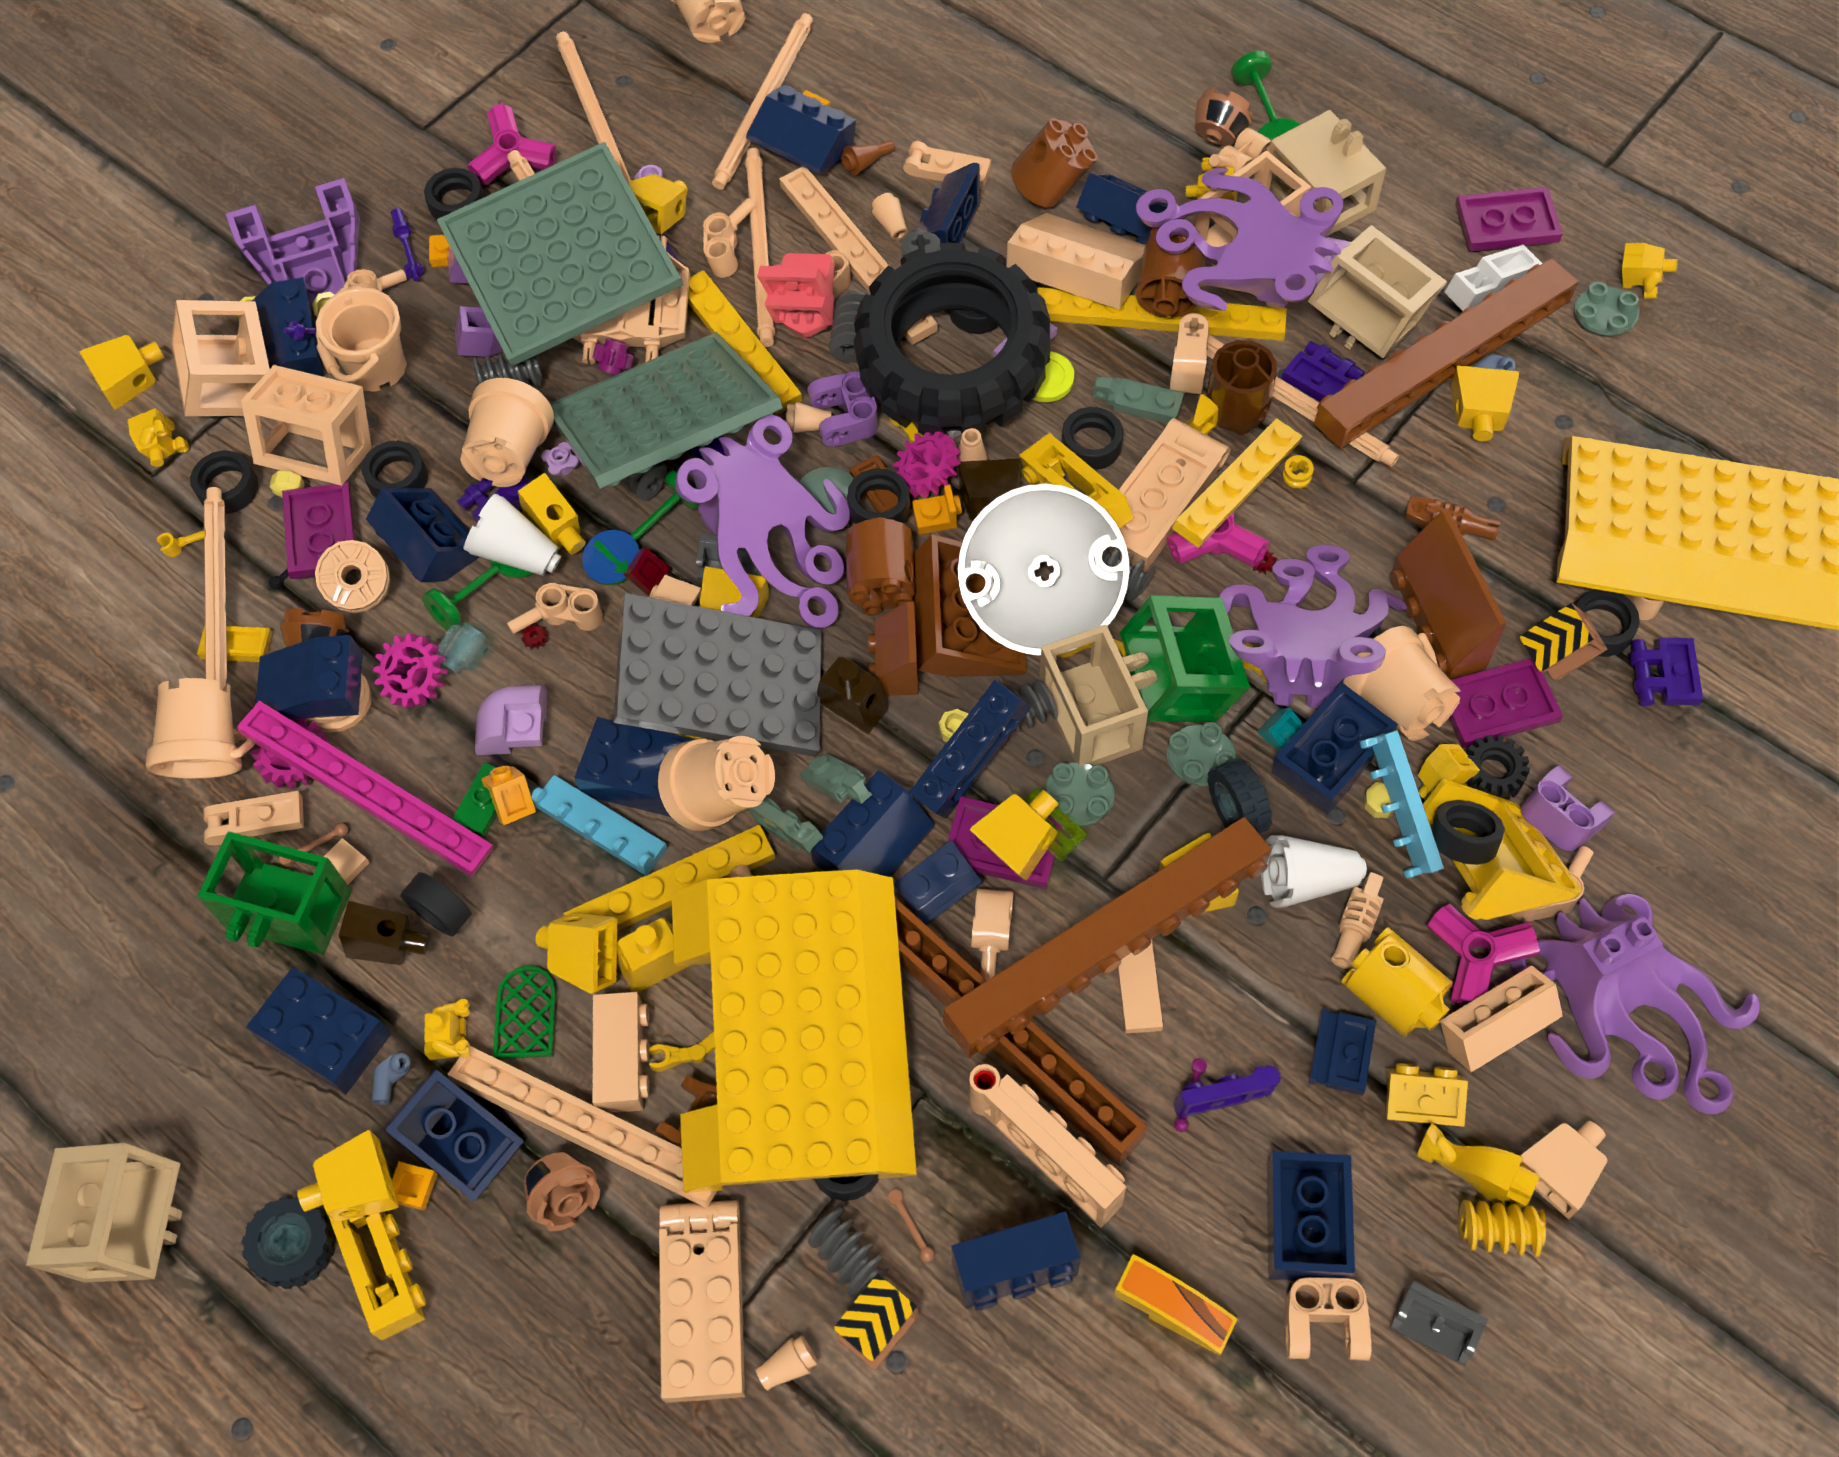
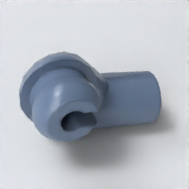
[1472,355,1516,371]
[371,1052,411,1105]

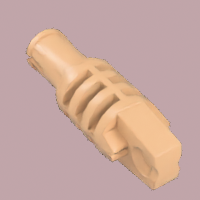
[1331,872,1384,969]

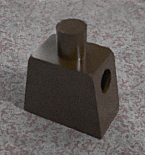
[958,458,1021,521]
[817,656,888,734]
[339,901,429,965]

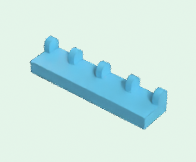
[1359,730,1444,878]
[531,775,668,876]

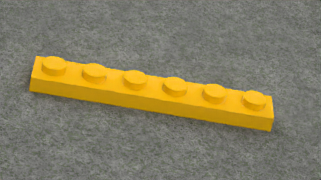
[688,270,802,415]
[1172,418,1303,548]
[564,824,775,931]

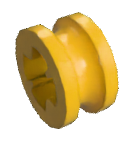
[1283,455,1314,488]

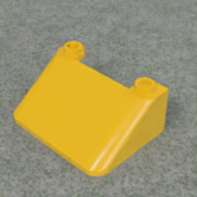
[1423,779,1581,920]

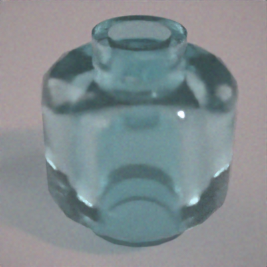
[438,621,489,674]

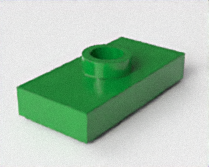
[452,763,497,838]

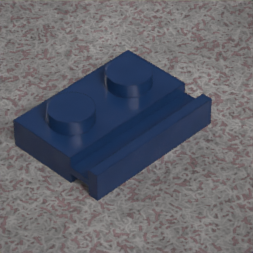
[894,840,983,926]
[1308,1008,1376,1096]

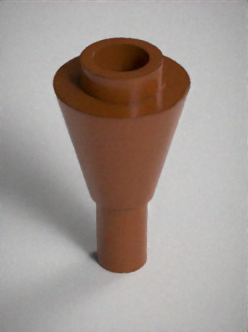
[841,140,895,175]

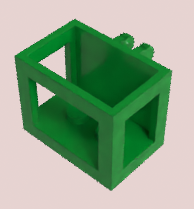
[1120,595,1250,722]
[197,831,352,955]

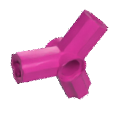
[467,104,556,186]
[1167,512,1269,567]
[1427,903,1540,1007]

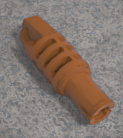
[1404,496,1501,541]

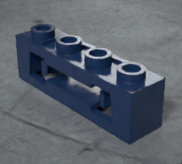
[909,680,1032,819]

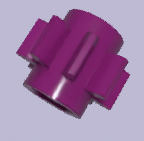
[592,337,634,375]

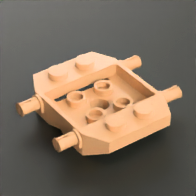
[573,235,690,365]

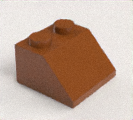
[868,602,918,696]

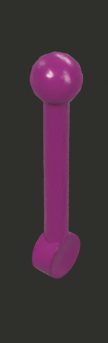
[1174,1058,1207,1132]

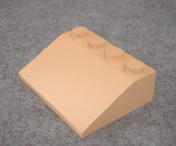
[1007,213,1145,309]

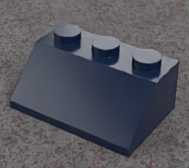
[746,85,856,174]
[913,162,980,246]
[1076,172,1180,245]
[252,277,325,376]
[366,488,480,583]
[811,770,935,877]

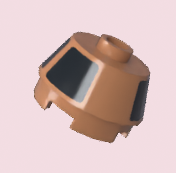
[1195,87,1253,146]
[524,1152,600,1231]

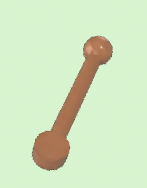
[279,823,348,867]
[888,1189,935,1262]

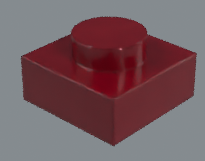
[624,548,670,595]

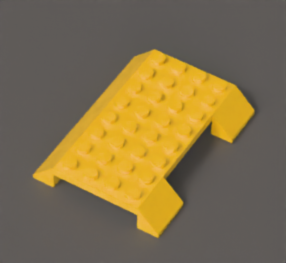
[1557,436,1839,630]
[671,870,917,1193]

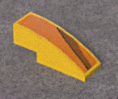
[1114,1254,1237,1356]

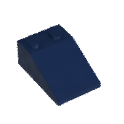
[255,635,363,719]
[1272,682,1398,815]
[382,1068,524,1202]

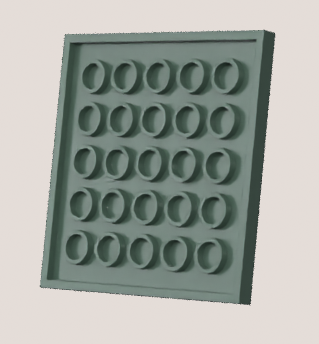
[437,142,683,367]
[550,332,783,489]

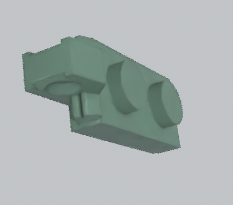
[1093,376,1184,424]
[800,753,872,804]
[747,798,823,853]

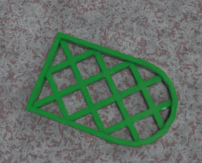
[493,965,557,1059]

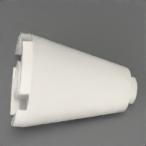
[464,494,562,576]
[1261,835,1367,908]

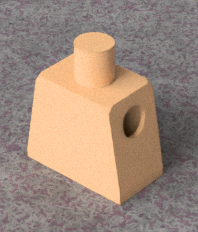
[1520,1121,1608,1219]

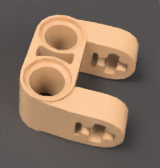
[1170,313,1209,395]
[1284,1278,1371,1360]

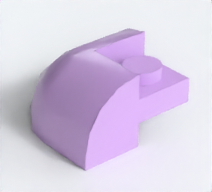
[475,684,548,755]

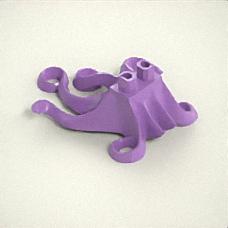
[1136,168,1343,311]
[675,415,850,628]
[1219,545,1408,708]
[1511,894,1760,1114]

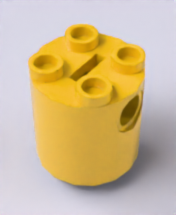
[1341,927,1453,1038]

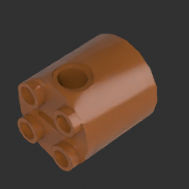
[1010,118,1098,207]
[1136,227,1206,318]
[846,517,915,615]

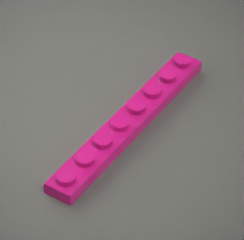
[237,701,493,877]

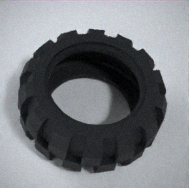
[853,243,1050,437]

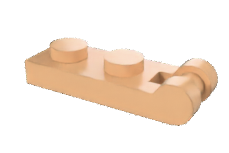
[903,141,991,190]
[204,791,304,846]

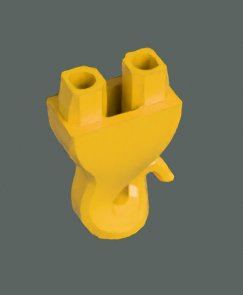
[1417,1123,1540,1209]

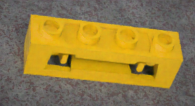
[1019,433,1134,529]
[328,1211,426,1341]

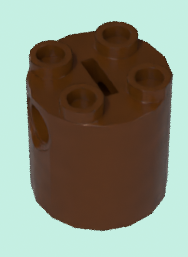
[1206,340,1277,435]

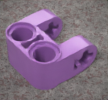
[807,371,878,447]
[1521,765,1615,851]

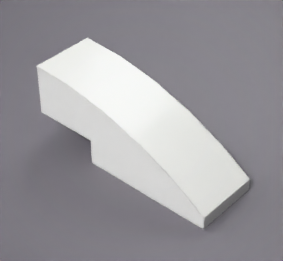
[1445,245,1542,311]

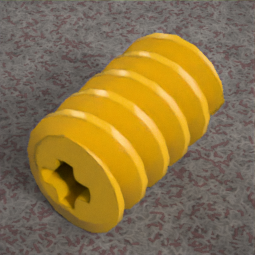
[1458,1199,1546,1257]

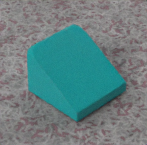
[1257,708,1304,751]

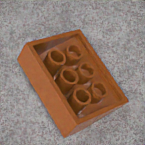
[1390,509,1507,680]
[913,534,1027,677]

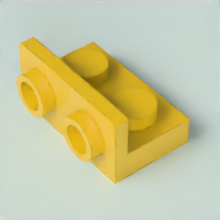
[1385,1063,1468,1127]

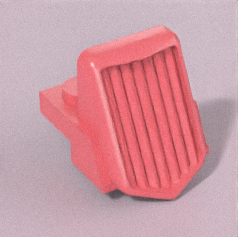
[757,253,834,338]

